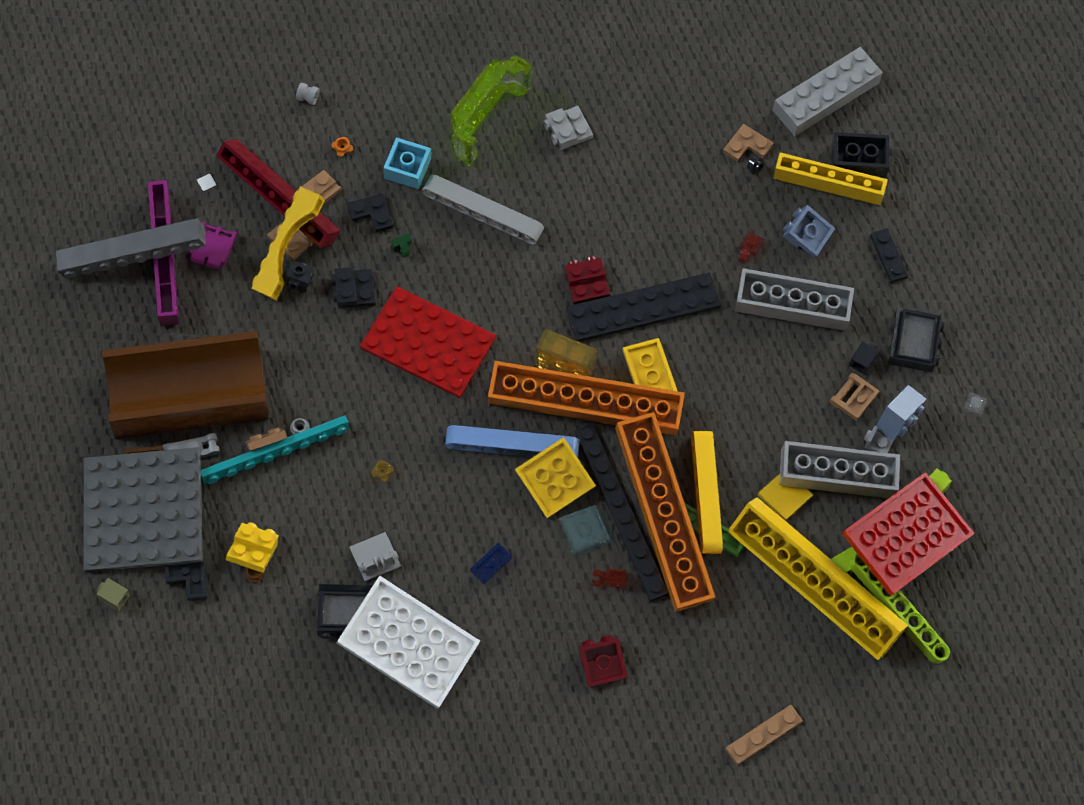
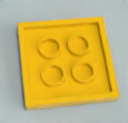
[515,437,596,518]

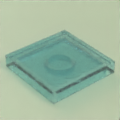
[559,505,610,555]

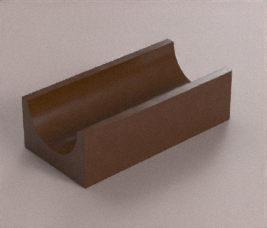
[102,331,269,439]

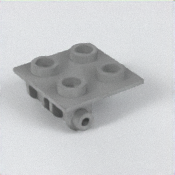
[349,532,401,581]

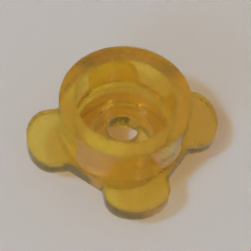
[371,460,394,482]

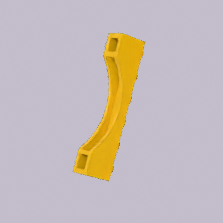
[252,186,325,301]

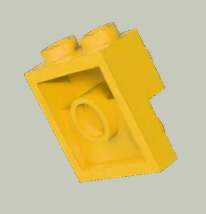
[226,523,279,573]

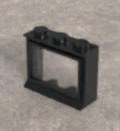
[887,306,944,372]
[317,584,373,639]

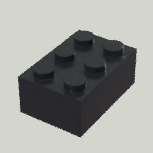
[831,132,890,178]

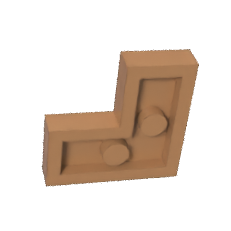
[723,124,774,162]

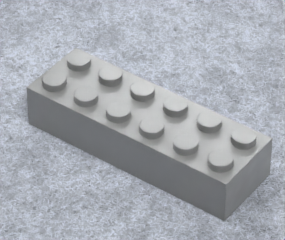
[773,47,883,136]
[735,268,854,331]
[779,441,900,498]

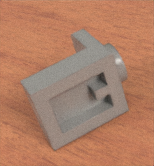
[864,426,893,453]

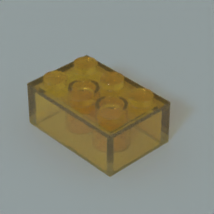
[535,329,598,377]

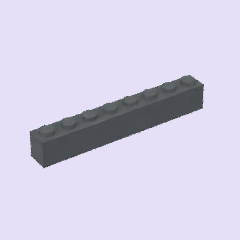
[56,218,206,279]

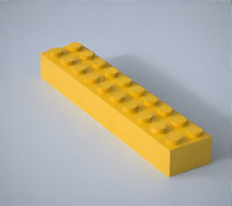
[727,497,908,660]

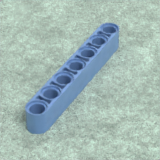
[445,425,579,458]

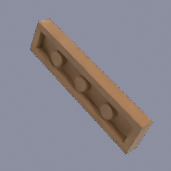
[725,705,803,765]

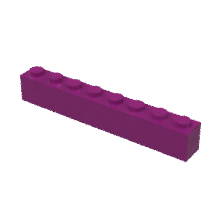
[148,180,179,326]

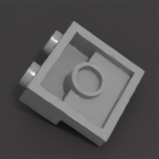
[543,106,593,150]

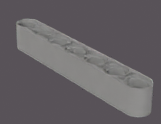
[422,174,544,245]

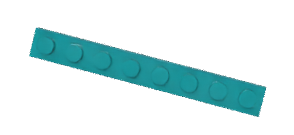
[201,415,349,484]

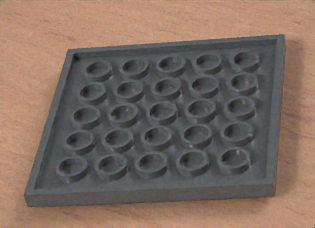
[84,447,203,572]

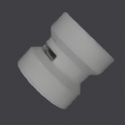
[296,82,319,105]

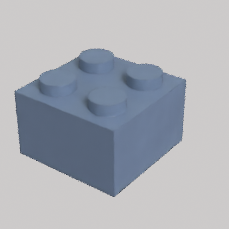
[876,385,926,442]

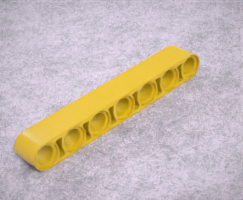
[691,431,723,554]

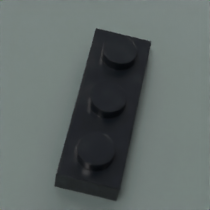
[870,228,909,283]

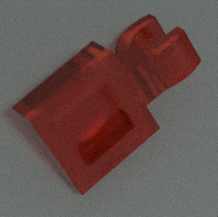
[738,231,765,264]
[592,569,627,587]

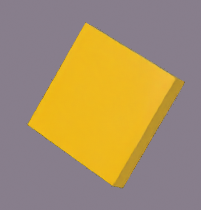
[758,474,813,521]

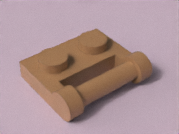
[829,373,879,421]

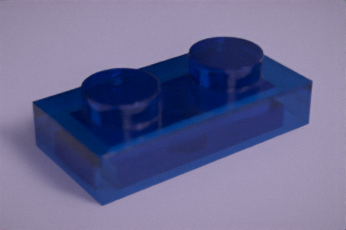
[470,543,512,584]

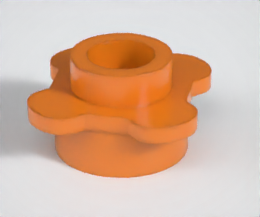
[332,137,353,157]

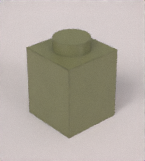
[97,578,130,612]

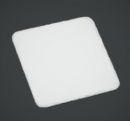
[197,174,216,191]

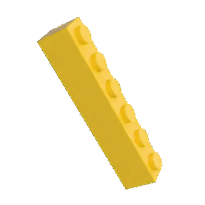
[773,153,888,205]

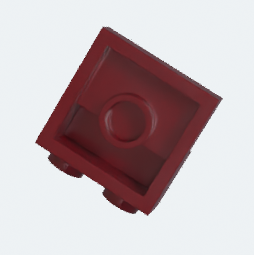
[564,256,610,304]
[578,635,627,687]

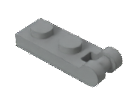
[163,433,220,458]

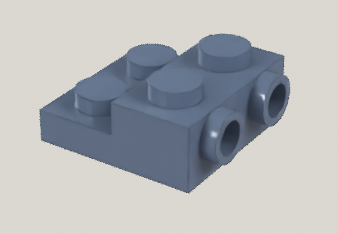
[783,205,835,258]

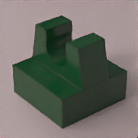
[391,234,412,257]

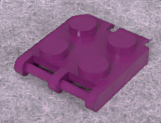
[189,221,238,269]

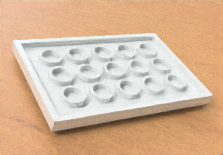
[336,576,480,709]

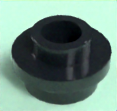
[747,156,764,174]

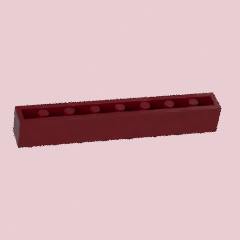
[216,139,341,248]

